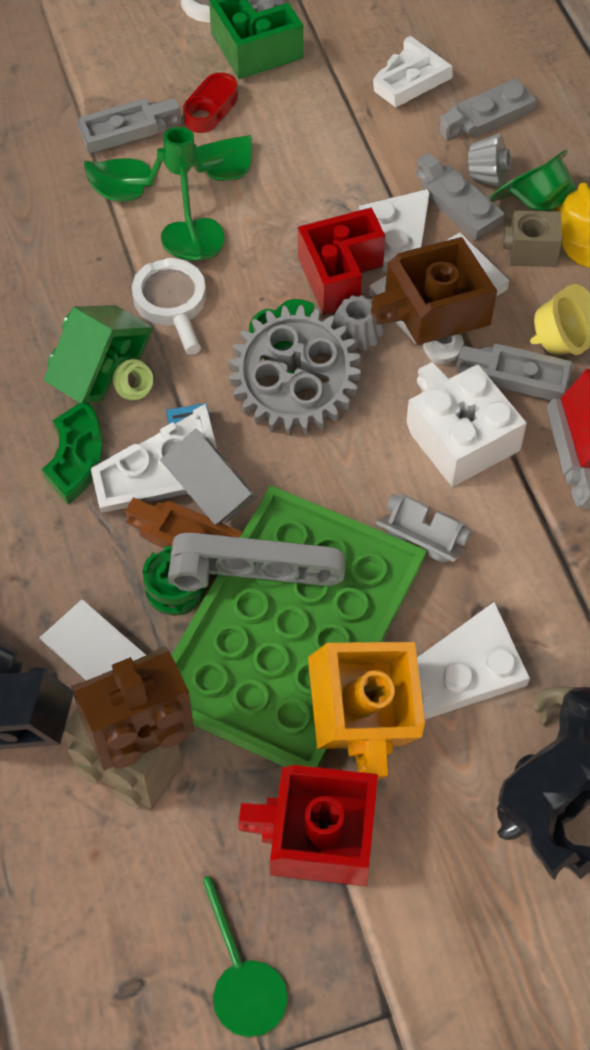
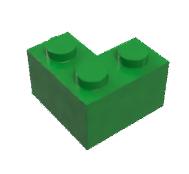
[209,0,304,79]
[43,305,154,404]

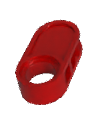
[183,72,238,133]

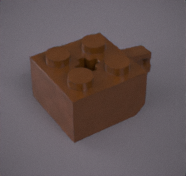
[371,237,497,345]
[71,646,194,771]

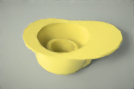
[530,284,590,356]

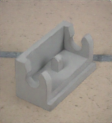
[160,428,257,526]

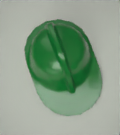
[490,150,576,211]

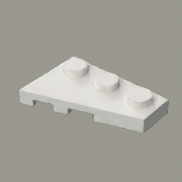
[417,602,530,719]

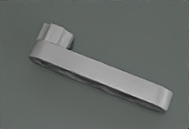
[168,533,346,591]

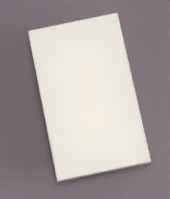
[39,600,146,681]

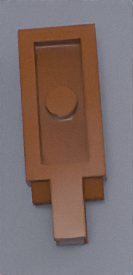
[125,497,243,548]

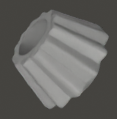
[468,134,511,187]
[334,295,384,351]

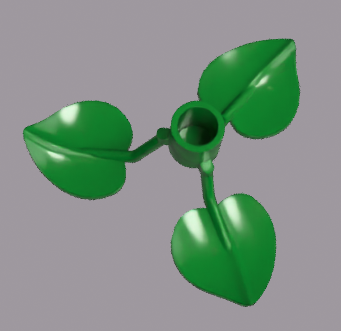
[84,127,252,260]

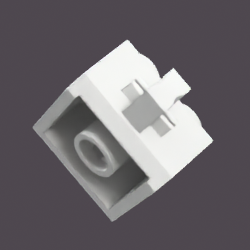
[406,362,527,487]

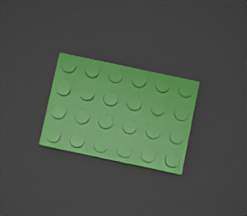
[172,485,427,768]

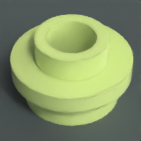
[113,359,153,400]

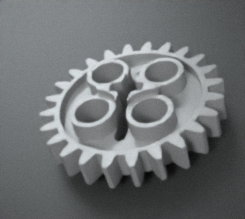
[228,305,361,435]

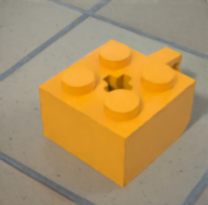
[308,642,425,781]

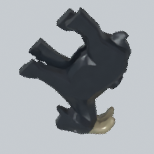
[497,687,590,880]

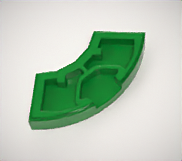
[42,403,103,505]

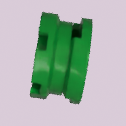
[142,546,206,616]

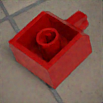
[238,765,378,887]

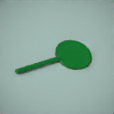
[203,876,288,1038]

